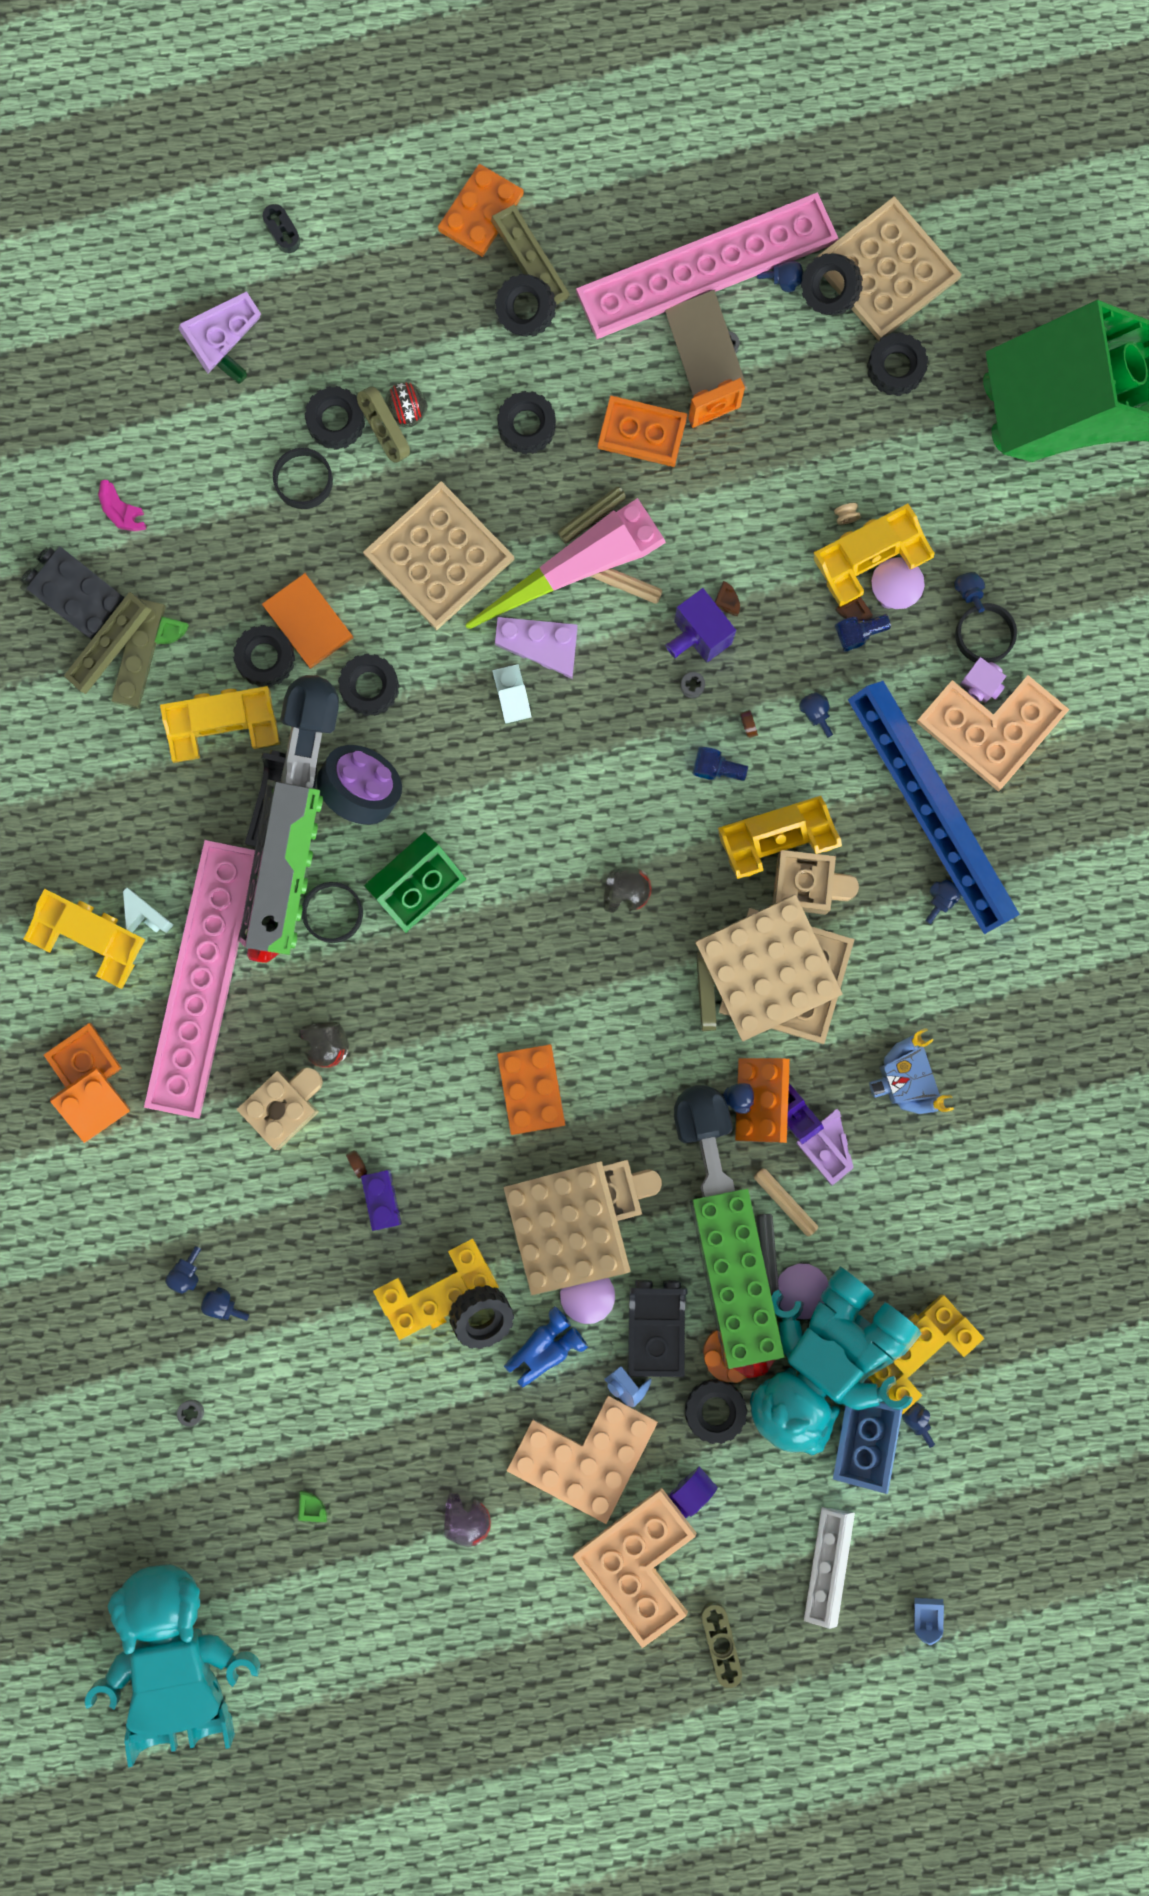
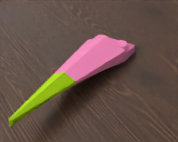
[465,498,666,629]

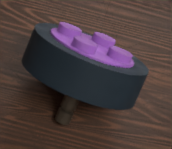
[317,745,402,825]

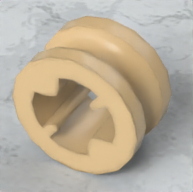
[834,503,861,525]

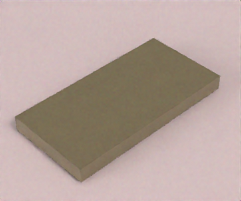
[665,290,748,396]

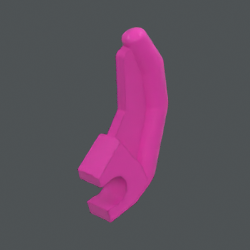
[98,479,146,532]

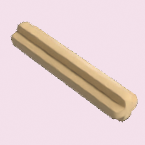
[590,568,662,604]
[754,1168,818,1236]

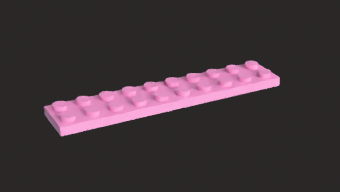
[576,192,839,340]
[144,840,255,1119]

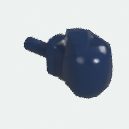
[757,261,803,292]
[954,572,986,613]
[799,692,833,738]
[925,879,961,924]
[722,1083,754,1114]
[165,1246,201,1294]
[201,1287,249,1321]
[902,1402,935,1448]

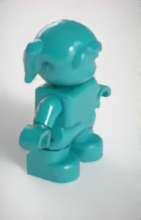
[750,1266,922,1455]
[85,1564,260,1768]

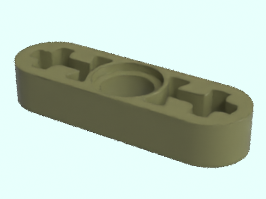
[357,386,410,463]
[696,952,716,1032]
[701,1602,742,1688]

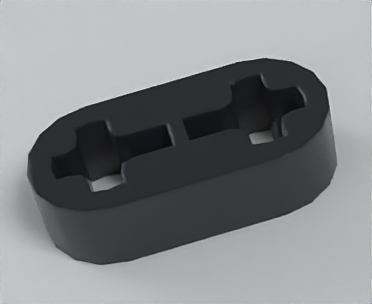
[262,204,300,253]

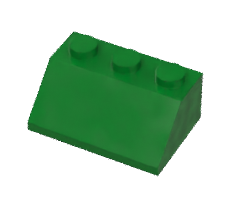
[364,832,466,933]

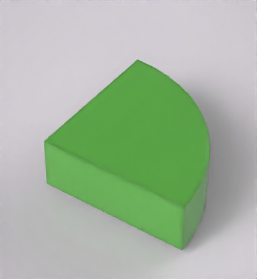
[155,616,189,644]
[298,1491,327,1522]

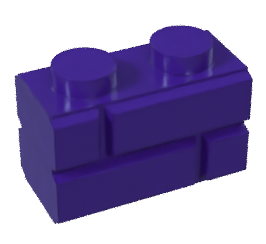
[361,1170,402,1231]

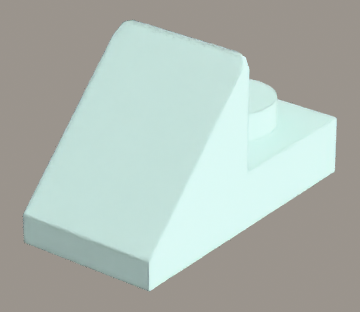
[492,664,531,724]
[123,888,173,933]

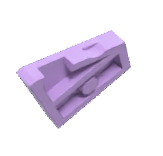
[796,1109,854,1186]

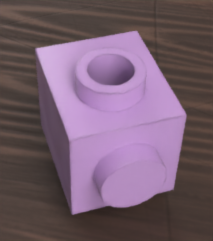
[959,657,1006,703]

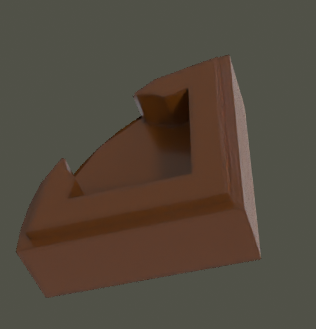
[715,581,740,617]
[835,596,873,622]

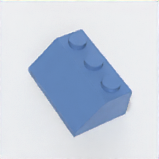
[833,1402,903,1494]

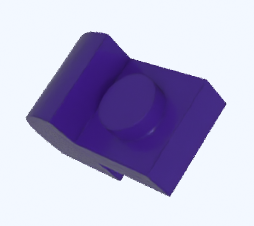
[787,1083,824,1145]
[667,1466,718,1518]

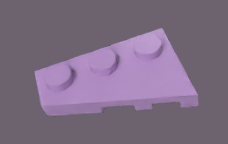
[178,292,261,374]
[495,617,578,679]

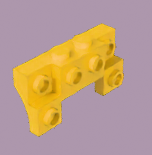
[814,503,934,607]
[160,686,280,763]
[718,796,842,879]
[23,889,145,989]
[373,1238,499,1340]
[868,1294,985,1414]

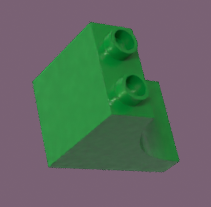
[983,300,1149,462]

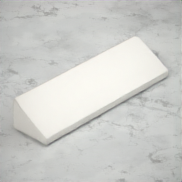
[804,1507,855,1629]

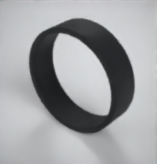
[273,448,333,509]
[955,603,1017,663]
[302,882,363,943]

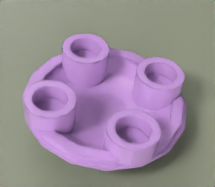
[871,557,925,609]
[778,1264,828,1319]
[560,1278,615,1324]

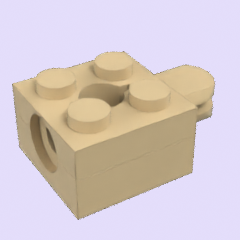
[772,850,859,915]
[236,1068,323,1150]
[603,1160,662,1221]

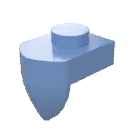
[604,1366,651,1407]
[914,1598,944,1645]

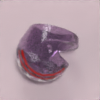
[444,1493,491,1547]

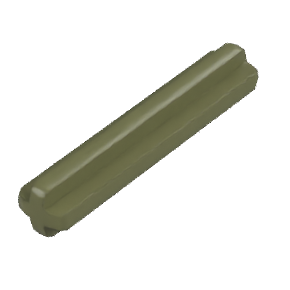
[558,487,626,544]

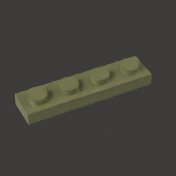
[491,204,570,305]
[64,592,152,694]
[111,599,166,709]

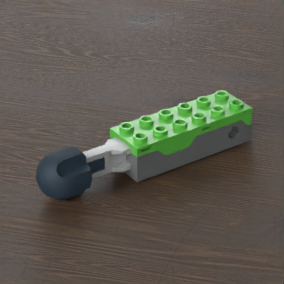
[238,675,339,963]
[674,1085,784,1378]

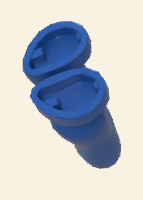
[504,1306,589,1388]

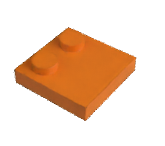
[688,378,745,428]
[44,1023,122,1087]
[50,1066,130,1143]

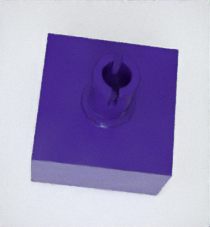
[665,588,736,663]

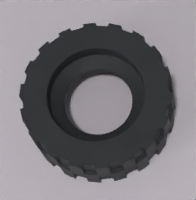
[801,253,863,315]
[495,274,557,337]
[867,332,928,396]
[305,386,365,450]
[497,391,556,454]
[233,625,295,687]
[338,653,399,716]
[449,1285,514,1349]
[684,1379,747,1444]

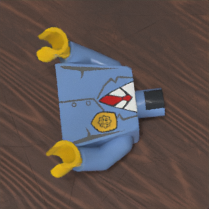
[869,1028,954,1114]

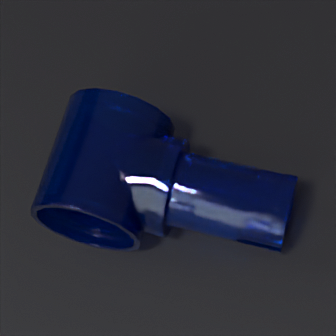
[834,614,891,651]
[692,747,748,781]

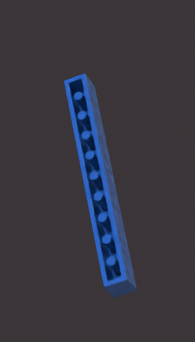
[848,681,1020,934]

